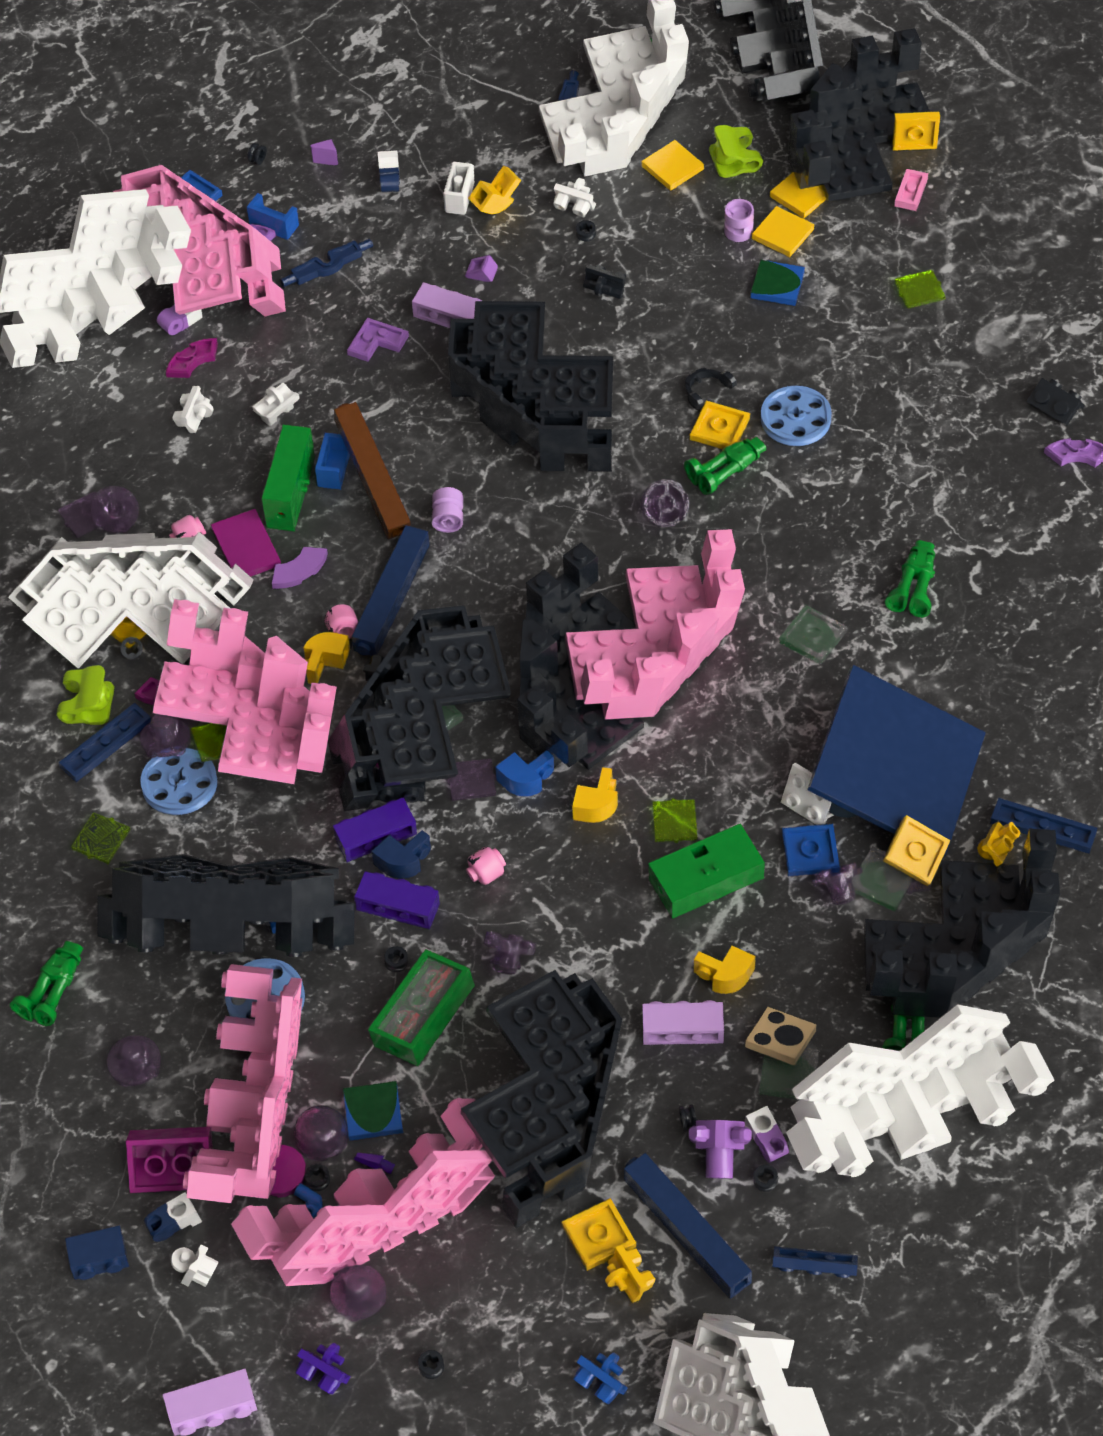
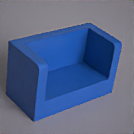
[247,193,299,240]
[315,433,350,490]

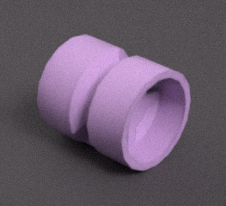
[724,199,754,242]
[432,487,463,533]

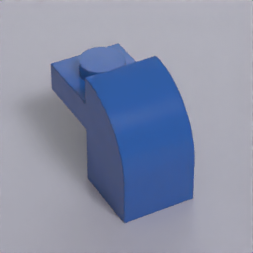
[495,750,554,797]

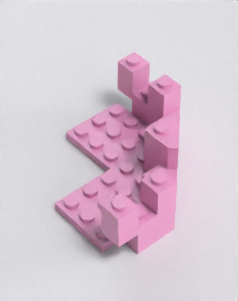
[113,165,286,316]
[565,529,745,719]
[153,599,337,784]
[183,964,302,1203]
[231,1098,495,1286]

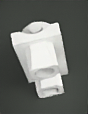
[553,178,596,217]
[252,383,299,426]
[172,386,214,433]
[171,1245,218,1287]

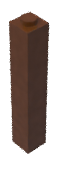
[334,402,411,540]

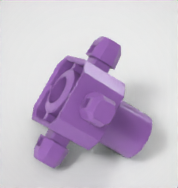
[689,1120,752,1179]

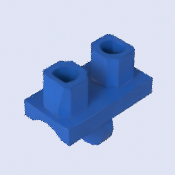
[573,1352,628,1404]

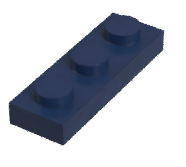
[772,1246,858,1278]

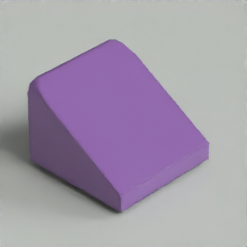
[311,139,338,165]
[465,255,498,282]

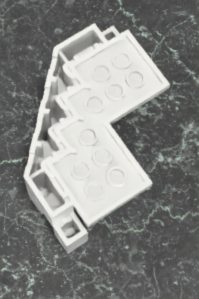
[539,0,689,177]
[0,189,191,368]
[8,532,253,669]
[786,1005,1054,1177]
[653,1313,830,1436]

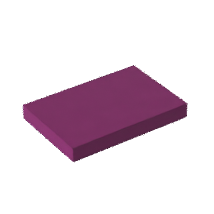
[211,509,281,577]

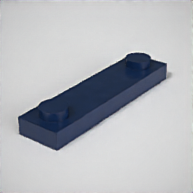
[59,703,152,782]
[990,798,1098,854]

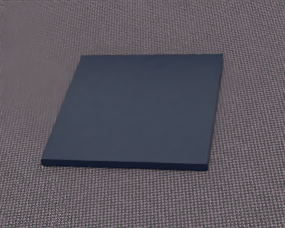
[807,665,986,858]

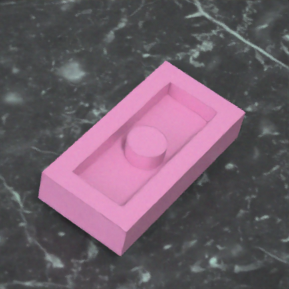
[895,169,928,211]

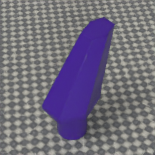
[353,1153,395,1174]

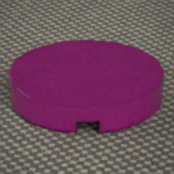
[269,1145,306,1198]

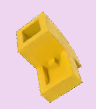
[468,166,521,214]
[303,632,350,684]
[572,767,618,823]
[694,946,755,994]

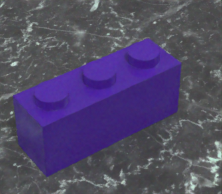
[333,797,417,862]
[354,871,440,929]

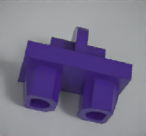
[295,1343,351,1395]

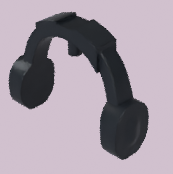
[685,368,737,410]

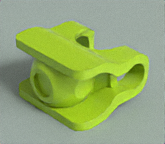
[709,125,763,178]
[56,665,114,725]

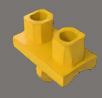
[977,821,1020,867]
[605,1245,655,1303]

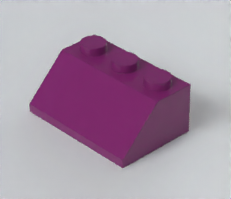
[126,1127,213,1193]

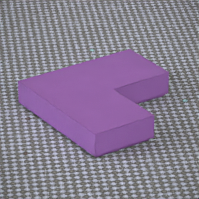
[347,318,409,362]

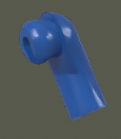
[294,1183,323,1219]

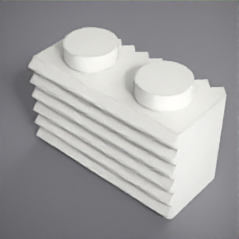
[443,162,475,215]

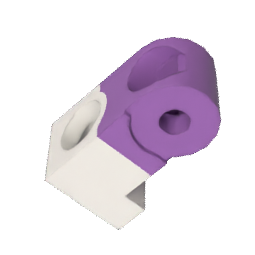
[157,305,203,335]
[744,1106,789,1163]

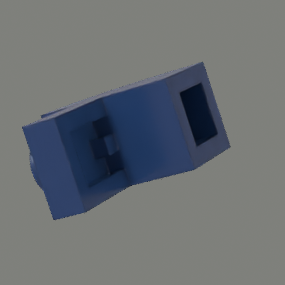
[372,830,431,879]

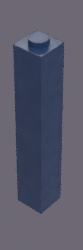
[352,525,430,656]
[624,1153,752,1299]

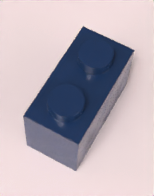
[65,1225,129,1280]

